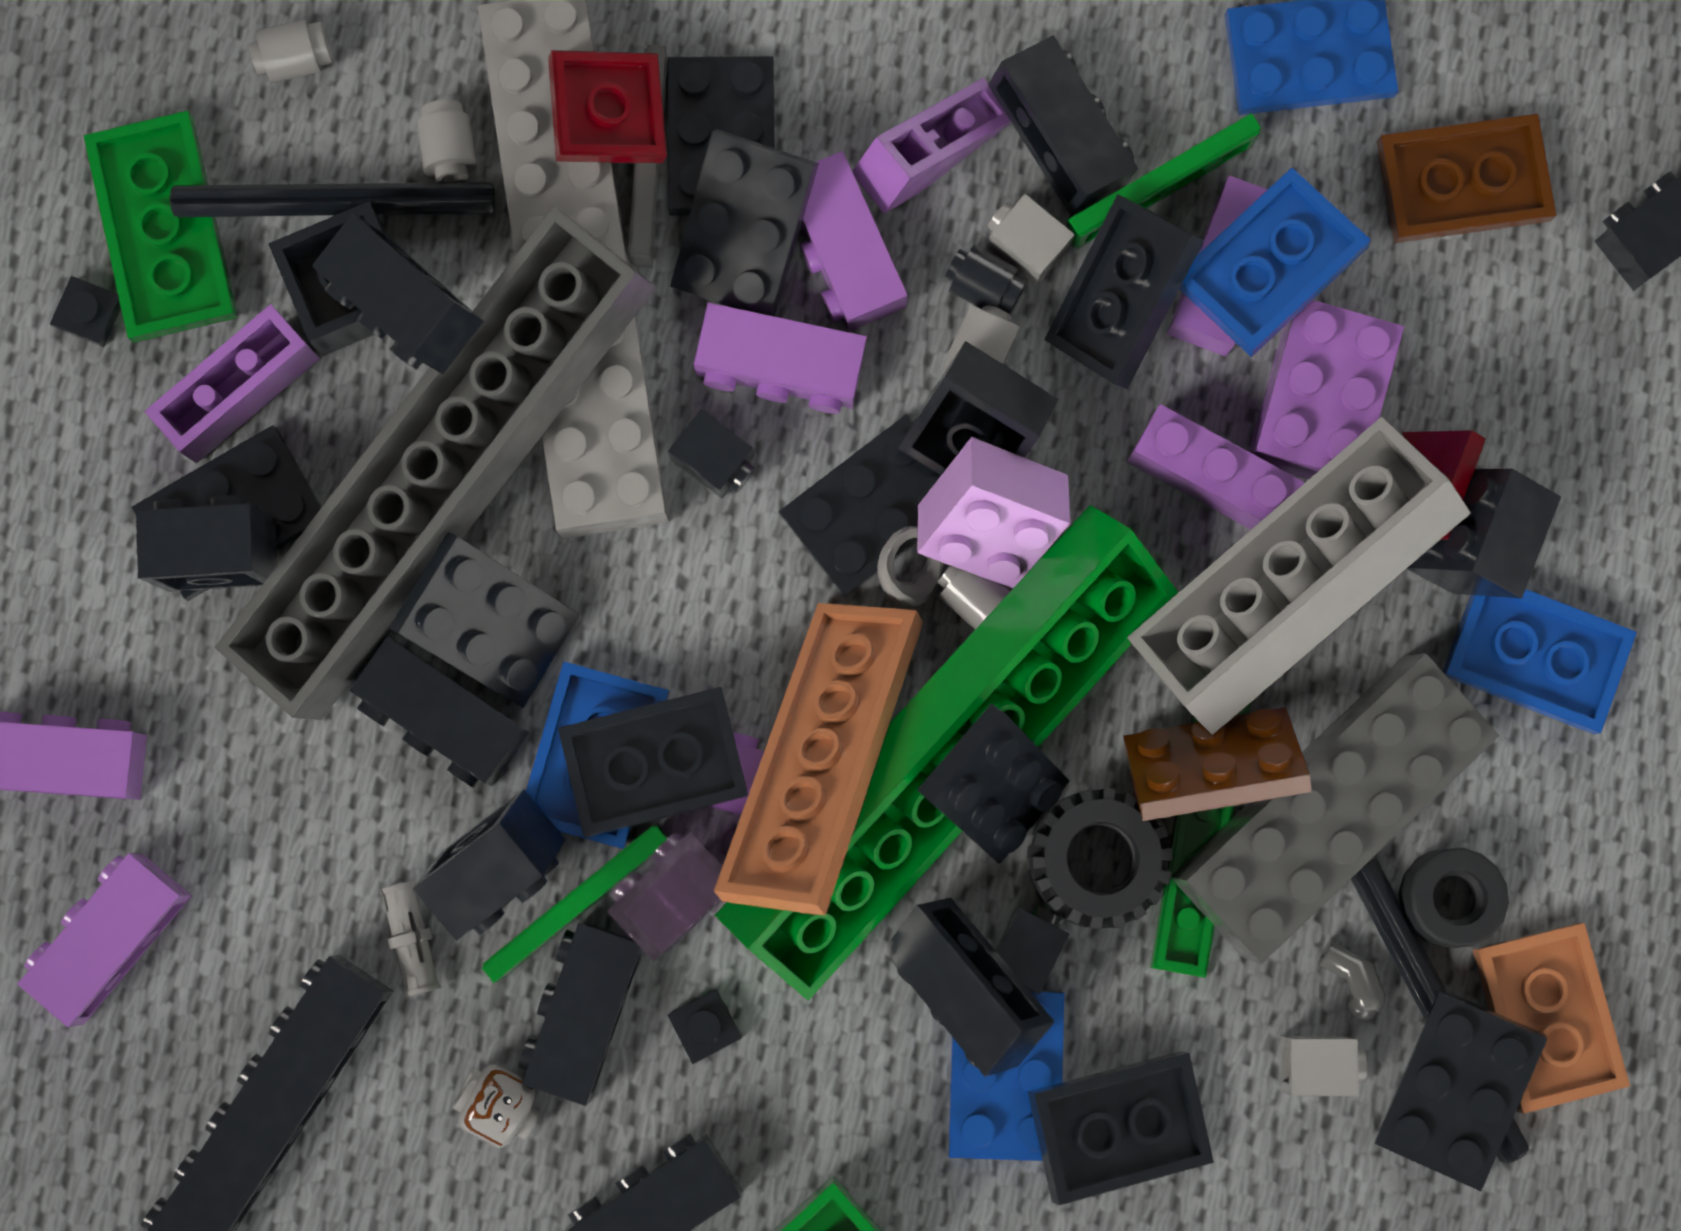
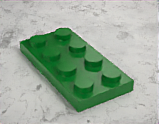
[83,110,238,343]

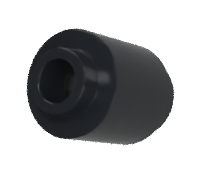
[945,244,1029,315]

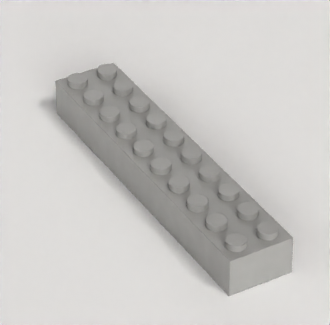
[477,0,669,539]

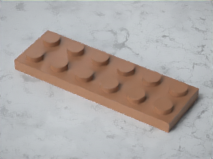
[714,603,923,916]

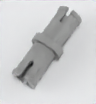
[379,881,441,998]

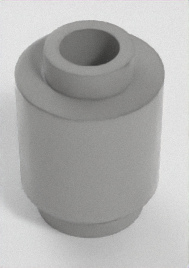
[249,19,333,83]
[417,100,477,183]
[937,566,1012,629]

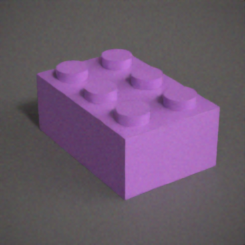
[1248,300,1404,479]

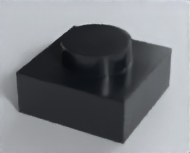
[50,276,121,347]
[667,989,742,1065]

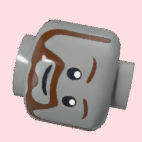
[452,1064,540,1148]

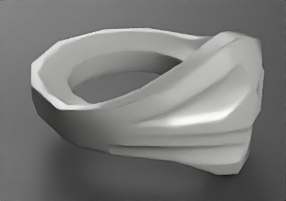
[877,526,943,606]

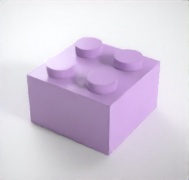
[917,437,1070,589]

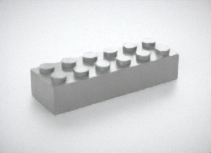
[1127,417,1471,735]

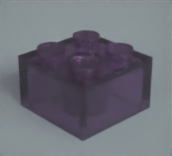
[607,832,723,961]

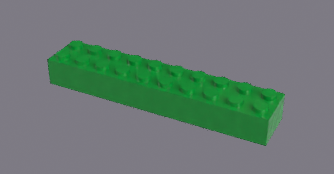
[714,505,1178,1001]

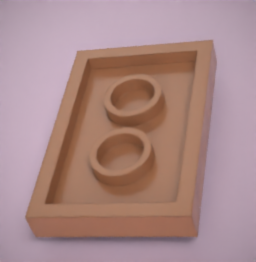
[1472,923,1630,1114]

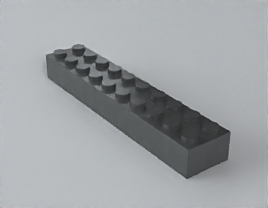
[214,206,657,720]

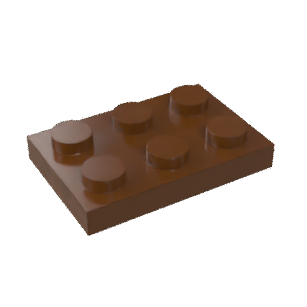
[1376,113,1557,243]
[1123,707,1311,821]

